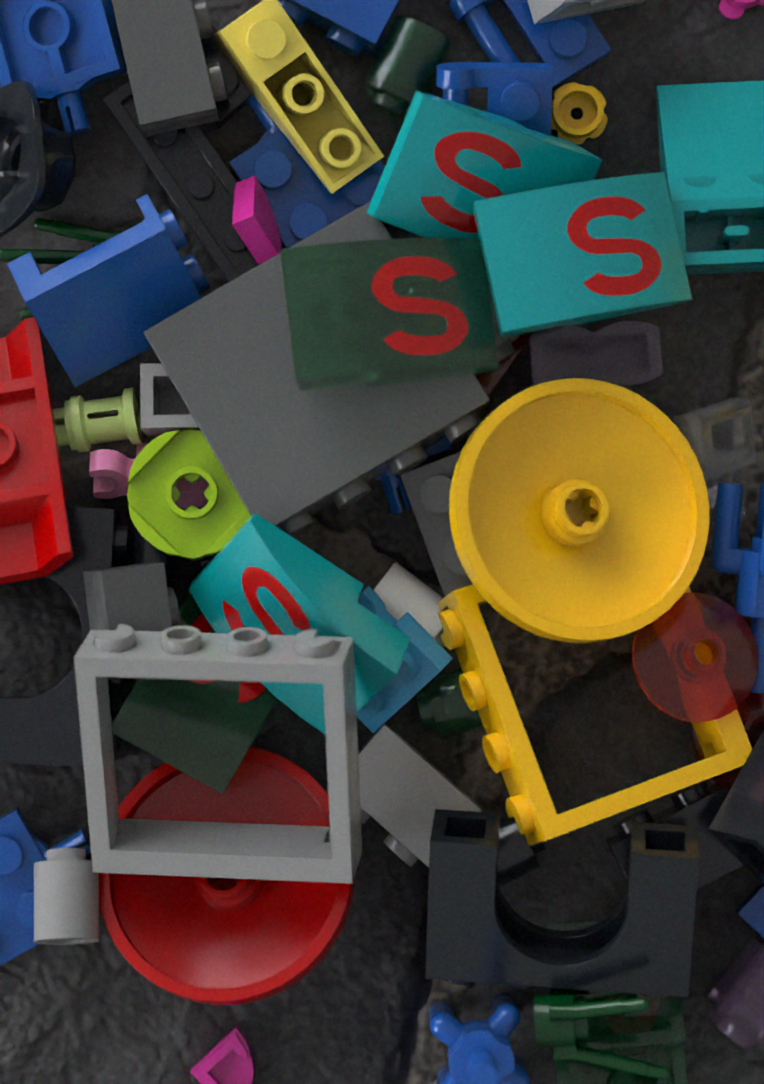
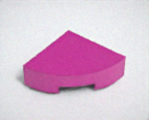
[232,176,283,265]
[190,1024,255,1084]

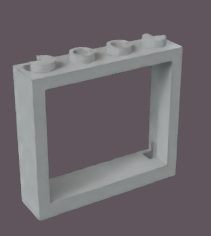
[74,624,362,883]

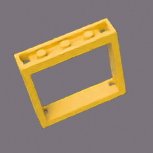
[437,584,752,846]

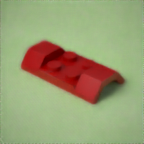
[0,317,73,585]

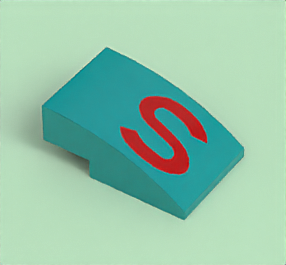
[366,91,602,258]
[473,172,692,338]
[188,512,411,735]

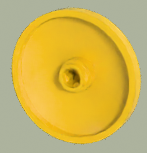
[449,378,709,643]

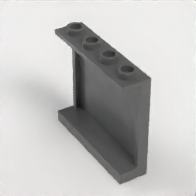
[143,202,490,538]

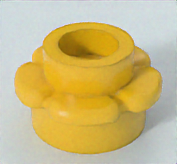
[551,82,608,145]

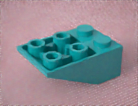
[656,80,764,275]

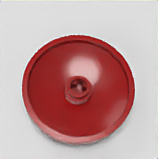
[99,745,355,1005]

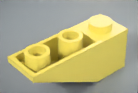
[213,0,384,194]

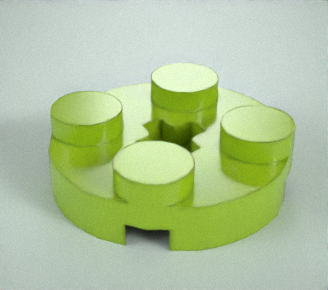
[127,429,251,561]

